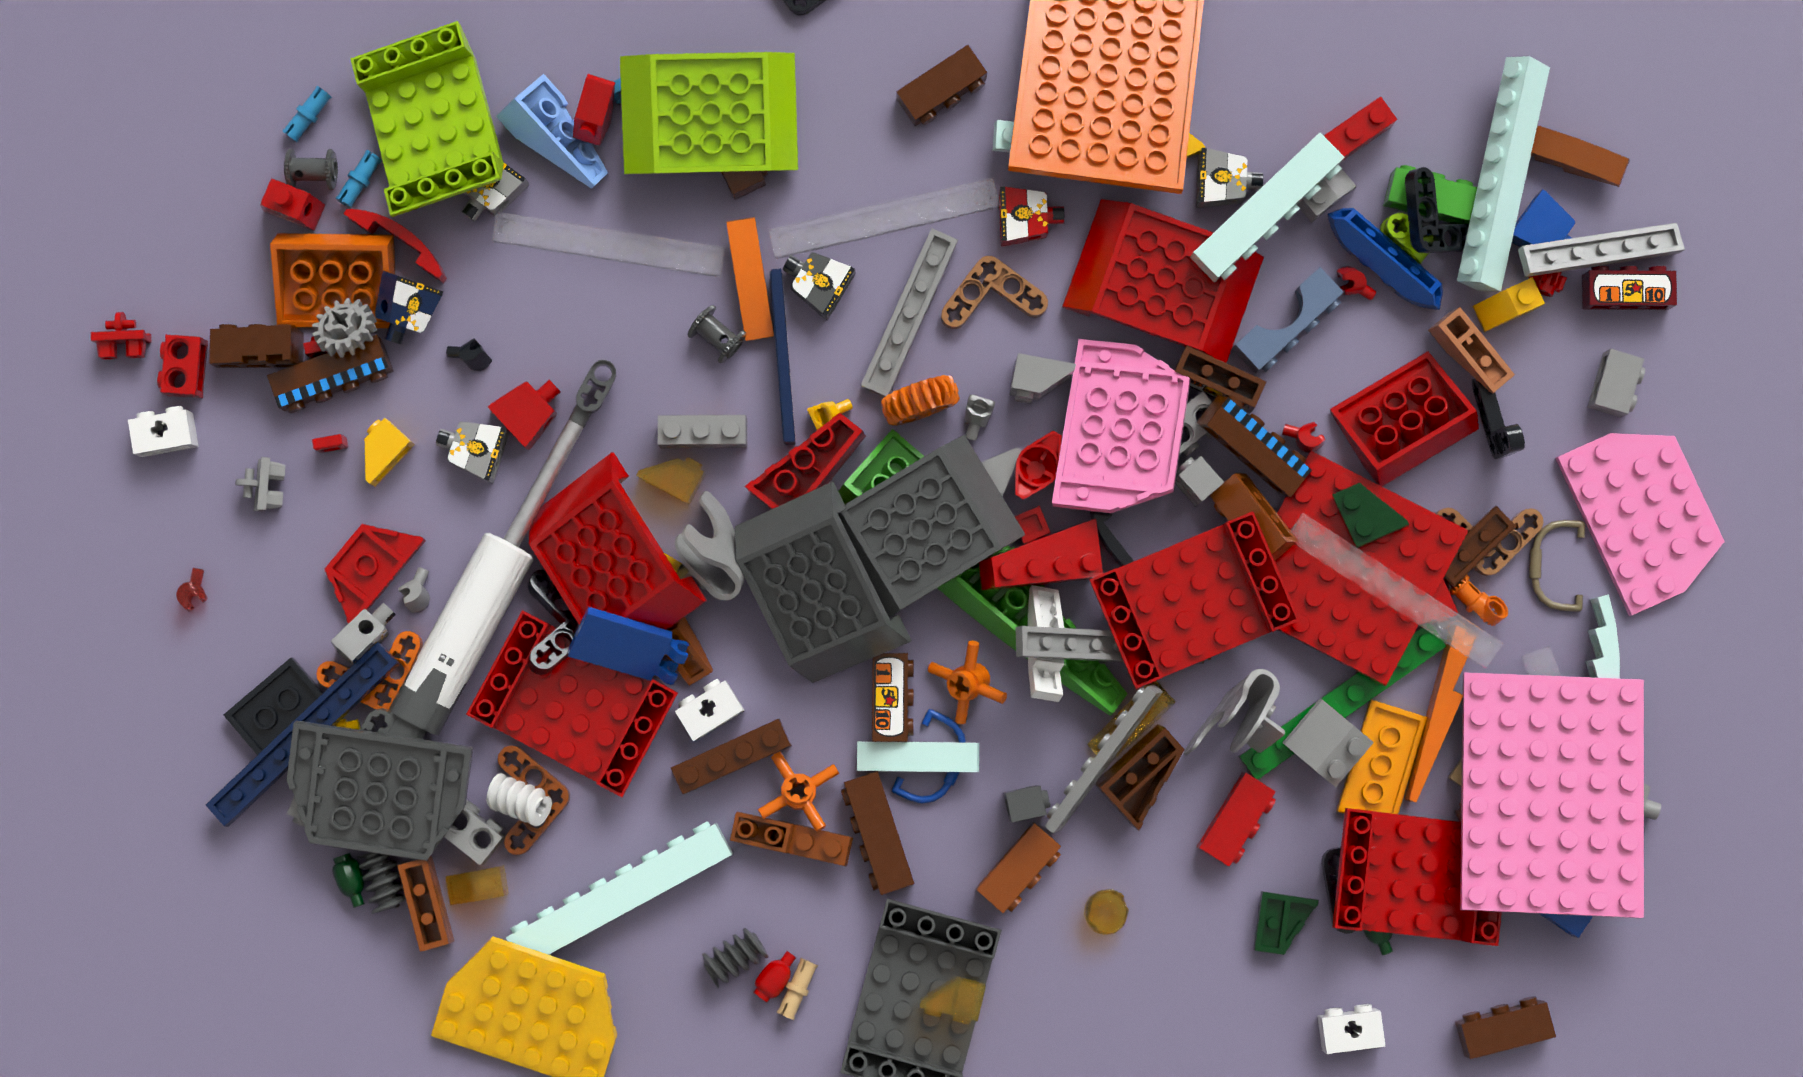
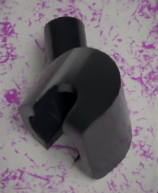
[446,338,492,371]

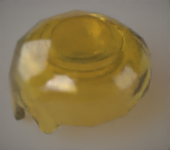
[1084,889,1129,935]

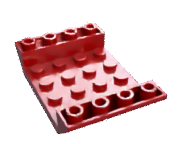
[1062,199,1264,363]
[529,452,707,630]
[1089,511,1300,689]
[466,610,678,798]
[1332,808,1502,946]

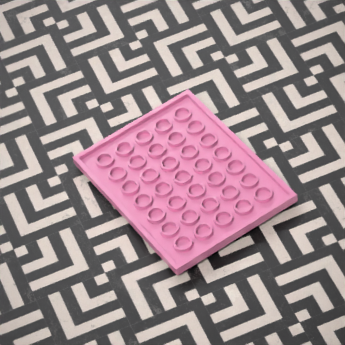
[1460,672,1644,918]

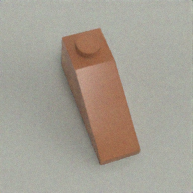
[1428,307,1515,393]

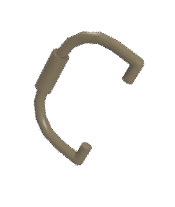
[1529,520,1585,612]

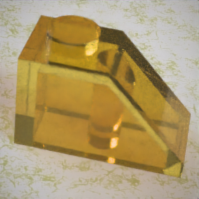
[636,457,706,505]
[445,865,509,905]

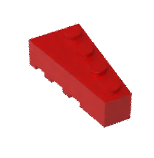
[744,413,866,509]
[979,518,1103,590]

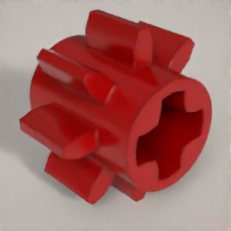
[1529,272,1567,297]

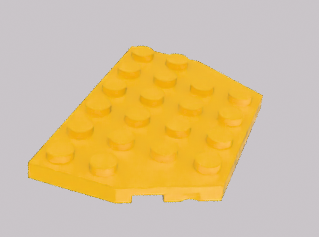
[431,936,617,1077]

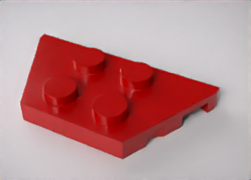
[324,524,426,624]

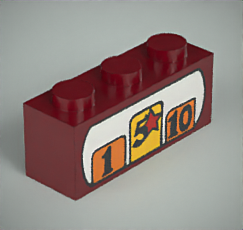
[1582,266,1677,310]

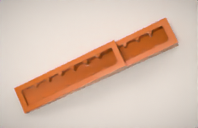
[1404,627,1477,803]

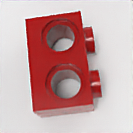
[157,334,208,398]

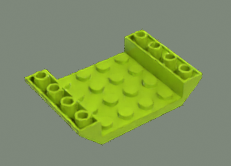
[350,21,504,217]
[620,52,798,174]

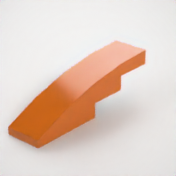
[726,217,774,341]

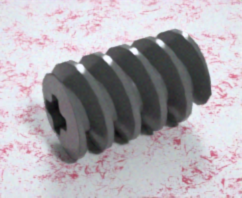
[357,852,406,914]
[702,928,769,988]

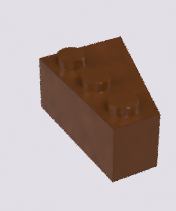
[209,324,304,368]
[1095,724,1185,831]

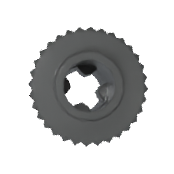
[284,149,338,190]
[688,305,746,363]

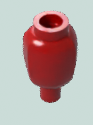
[753,951,796,1003]

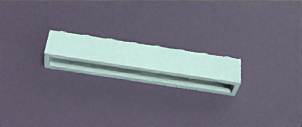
[1457,56,1550,291]
[506,821,733,955]

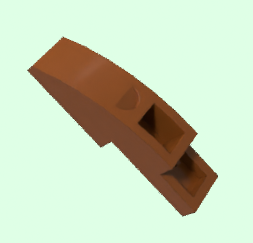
[730,812,853,866]

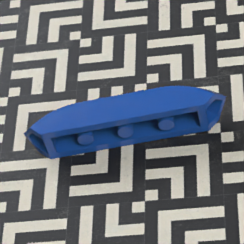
[1328,208,1443,310]

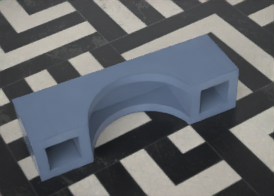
[1232,267,1344,374]

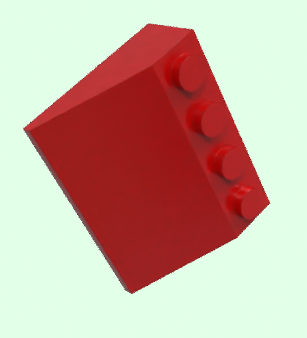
[1330,351,1479,486]

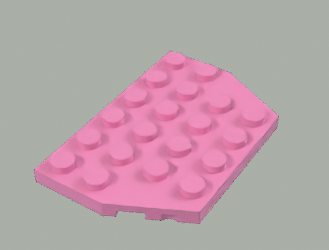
[1052,339,1190,513]
[1555,433,1725,616]

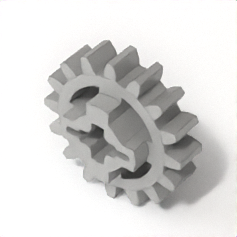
[312,298,377,358]

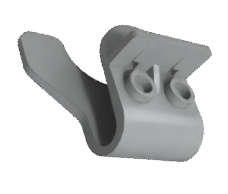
[675,491,745,600]
[1183,669,1285,756]

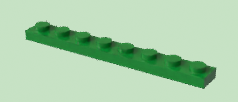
[1238,622,1446,780]

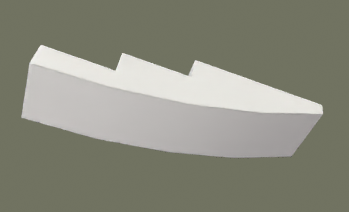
[1028,585,1064,702]

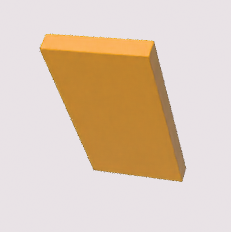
[1336,699,1427,814]

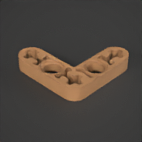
[941,256,1048,329]
[1435,507,1544,576]

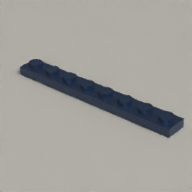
[206,642,400,827]

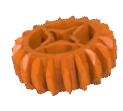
[881,375,960,426]

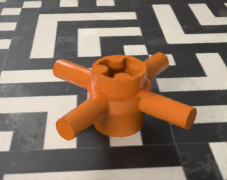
[928,640,1007,724]
[758,751,839,832]

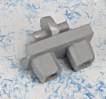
[235,457,285,512]

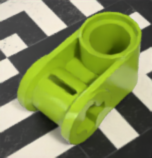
[1380,213,1433,264]

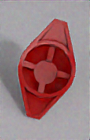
[1015,431,1062,500]

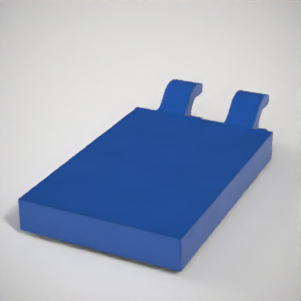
[568,607,689,685]

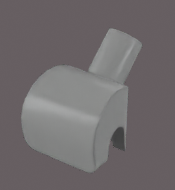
[964,395,995,440]
[398,567,430,613]

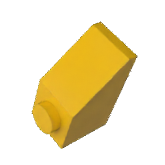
[1472,277,1545,332]
[364,418,415,487]

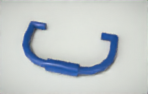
[892,709,966,804]

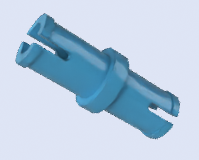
[282,86,332,142]
[335,150,382,208]

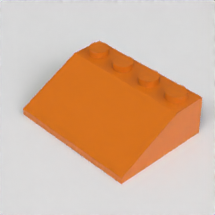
[270,233,395,328]

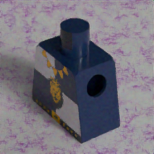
[375,271,443,344]

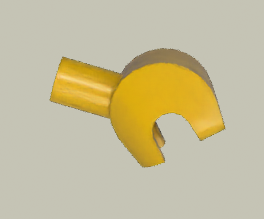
[807,399,853,430]

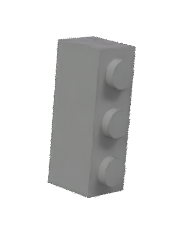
[658,415,747,449]

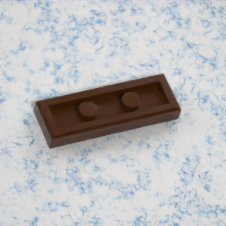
[1444,506,1517,587]

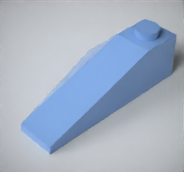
[496,74,608,188]

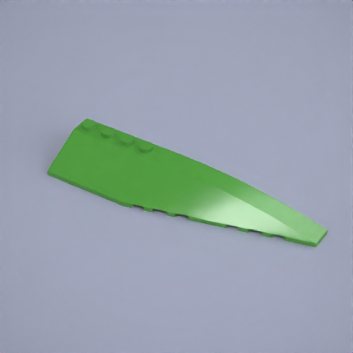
[838,429,1127,716]

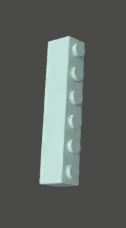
[1190,132,1345,282]

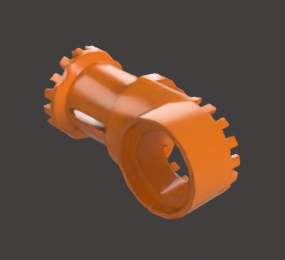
[1449,575,1508,626]

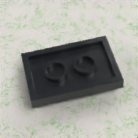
[223,657,323,755]

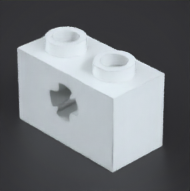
[128,406,199,457]
[675,679,745,741]
[1317,1004,1386,1054]

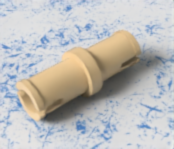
[777,958,818,1020]

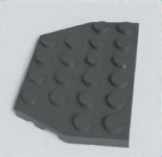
[287,720,473,861]

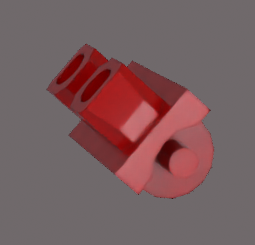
[91,312,151,360]

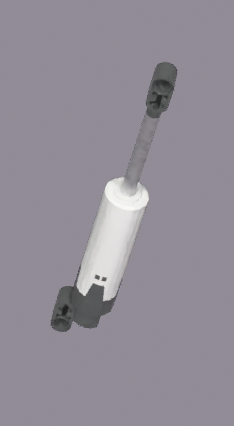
[360,360,616,739]

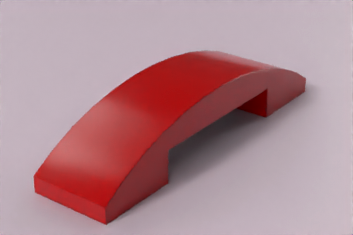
[344,209,447,284]

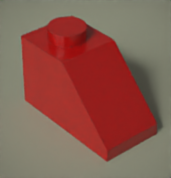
[573,74,616,146]

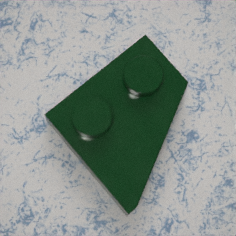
[1332,483,1409,549]
[1253,891,1319,955]

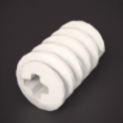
[486,773,552,826]

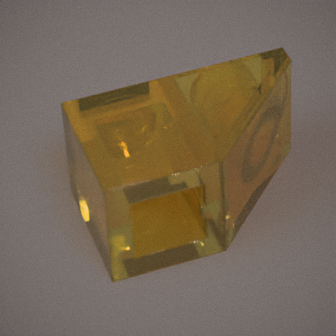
[919,976,986,1024]

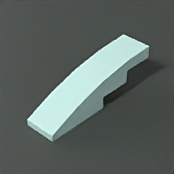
[1585,594,1620,679]
[857,741,979,772]

